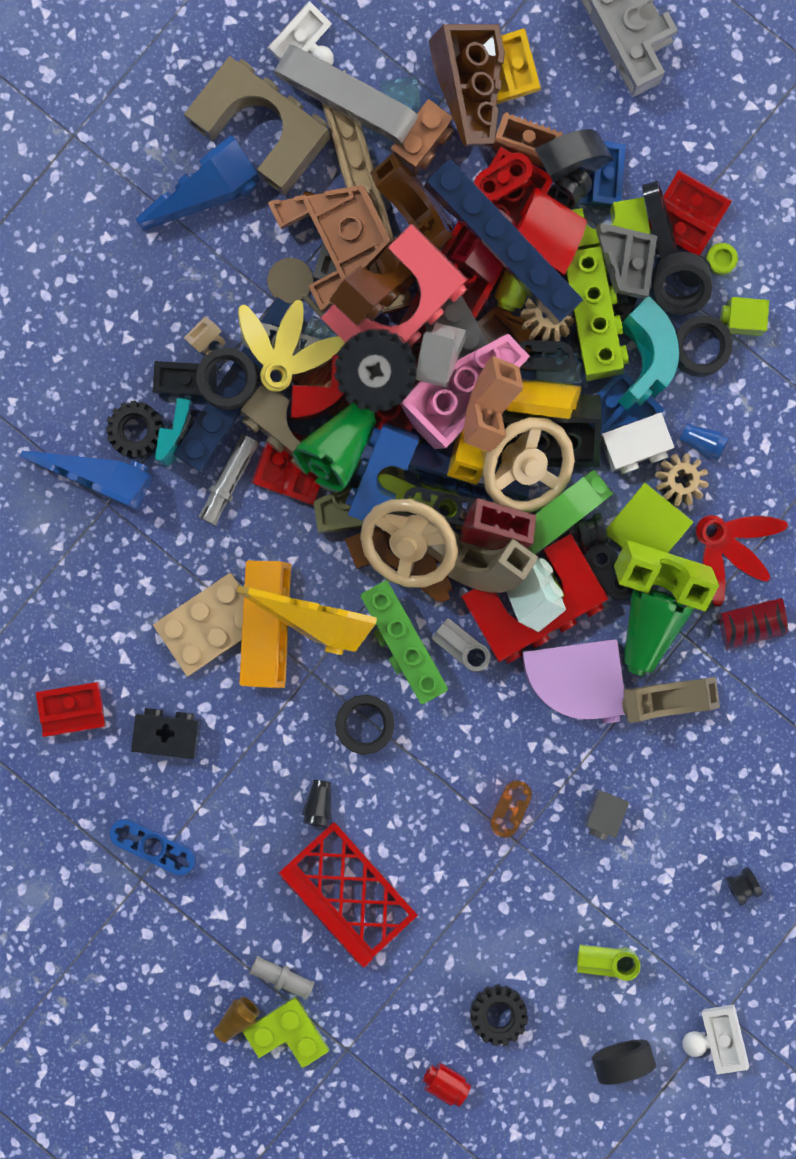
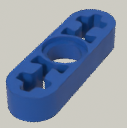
[110,818,196,875]

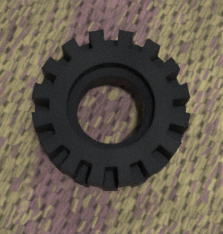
[106,401,165,459]
[470,984,528,1046]

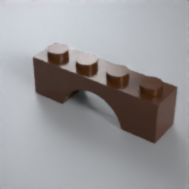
[329,233,417,327]

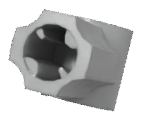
[431,618,490,673]

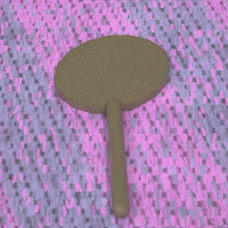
[267,257,338,336]

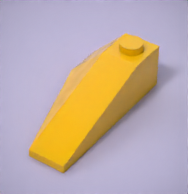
[236,586,377,655]

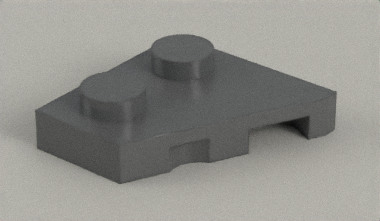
[596,223,657,299]

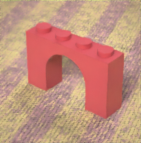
[321,224,468,363]

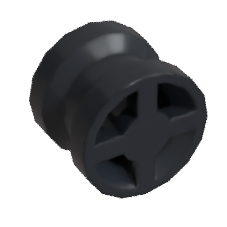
[575,513,608,549]
[725,867,763,907]

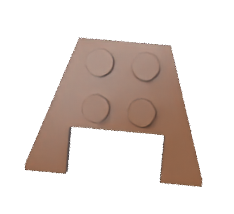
[268,185,392,312]

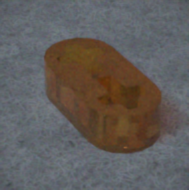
[490,780,532,838]

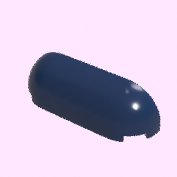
[408,440,530,503]

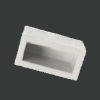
[601,413,674,474]

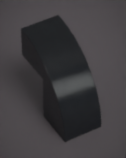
[535,129,614,183]

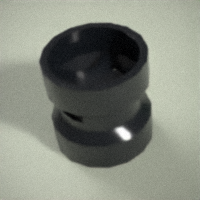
[549,168,592,210]

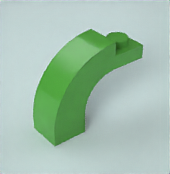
[528,470,613,554]

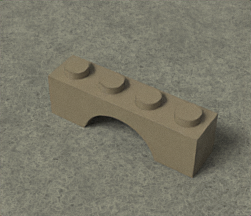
[240,384,362,494]

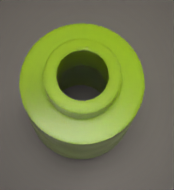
[494,268,527,311]

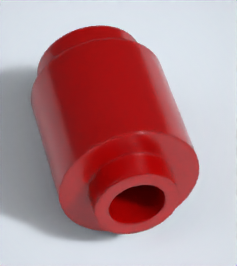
[422,1062,471,1107]

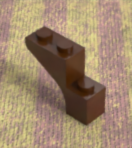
[345,526,453,603]

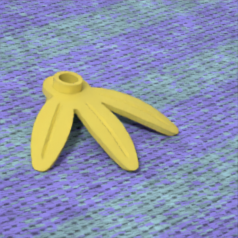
[238,300,345,392]

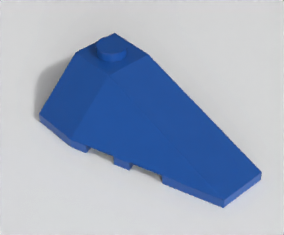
[136,135,260,231]

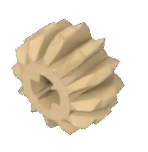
[521,298,575,341]
[655,453,709,506]

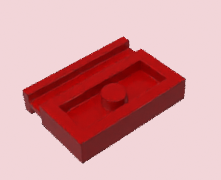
[35,682,106,737]

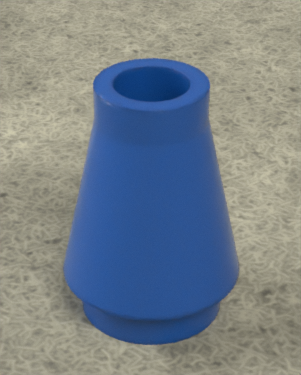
[680,423,729,461]

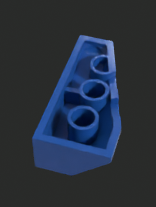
[20,450,154,511]

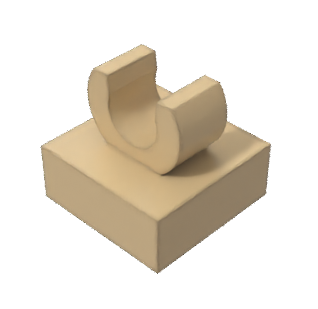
[184,316,226,355]

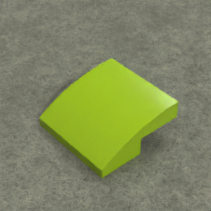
[606,483,693,553]

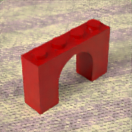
[461,534,608,664]

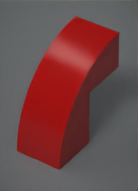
[291,355,346,421]

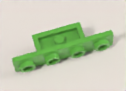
[361,580,448,704]

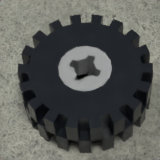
[334,328,417,412]

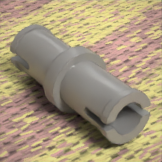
[249,955,315,1000]

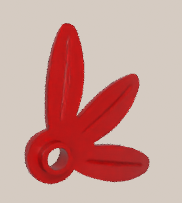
[696,515,788,607]

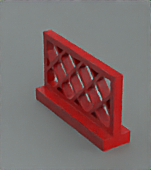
[277,822,418,968]

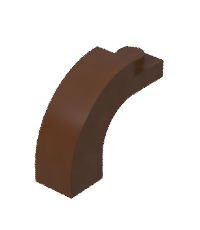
[370,152,453,250]

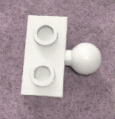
[266,1,334,65]
[682,1004,749,1074]

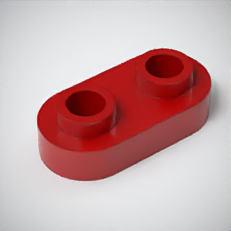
[474,153,533,203]

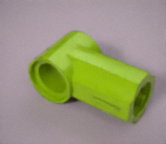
[577,944,641,981]

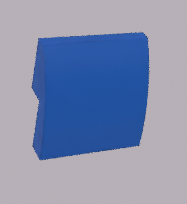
[578,141,626,207]

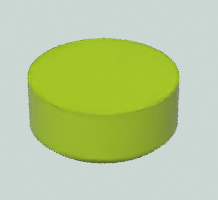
[706,243,738,276]

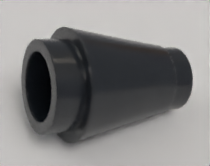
[301,780,332,827]

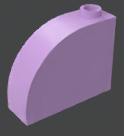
[522,639,625,724]

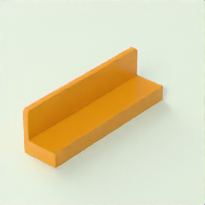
[239,560,292,688]

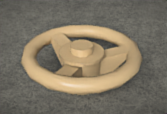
[483,417,575,513]
[360,499,458,587]

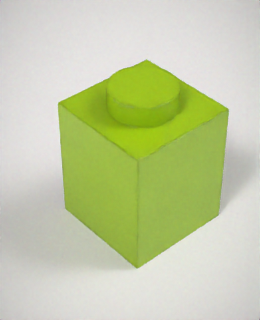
[720,297,770,336]

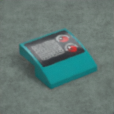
[155,398,197,467]

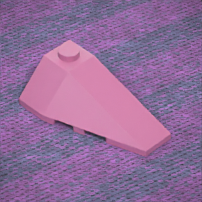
[400,334,530,449]

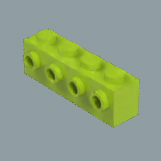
[566,246,629,381]

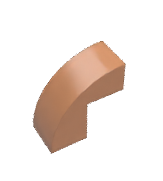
[464,356,523,452]

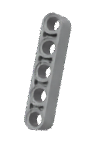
[274,44,418,144]

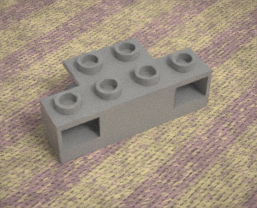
[581,0,678,98]

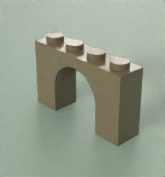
[184,56,330,196]

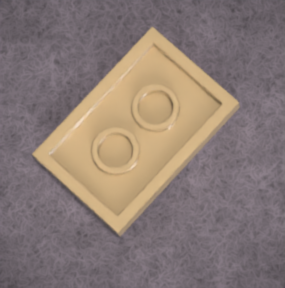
[153,572,244,676]

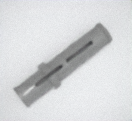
[198,434,259,526]

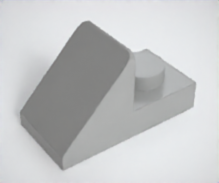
[416,323,466,387]

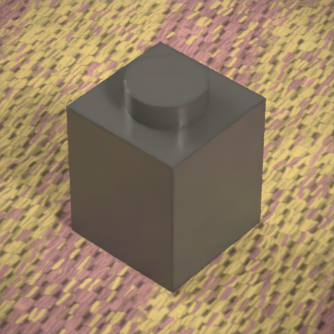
[583,789,629,840]

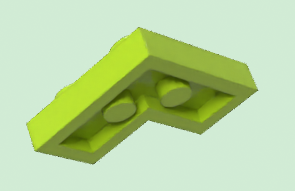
[242,996,329,1068]

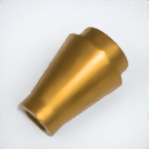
[213,996,260,1043]

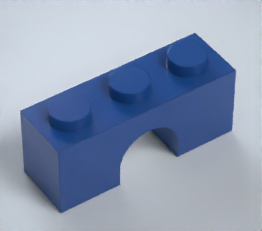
[345,422,419,526]

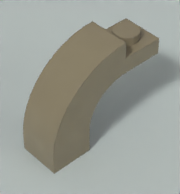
[426,530,539,593]
[622,677,720,723]

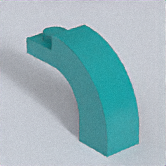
[617,297,679,410]

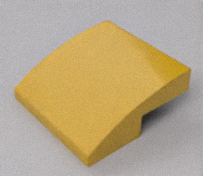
[507,378,581,419]

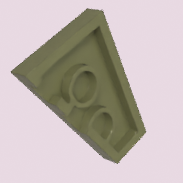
[314,466,410,534]

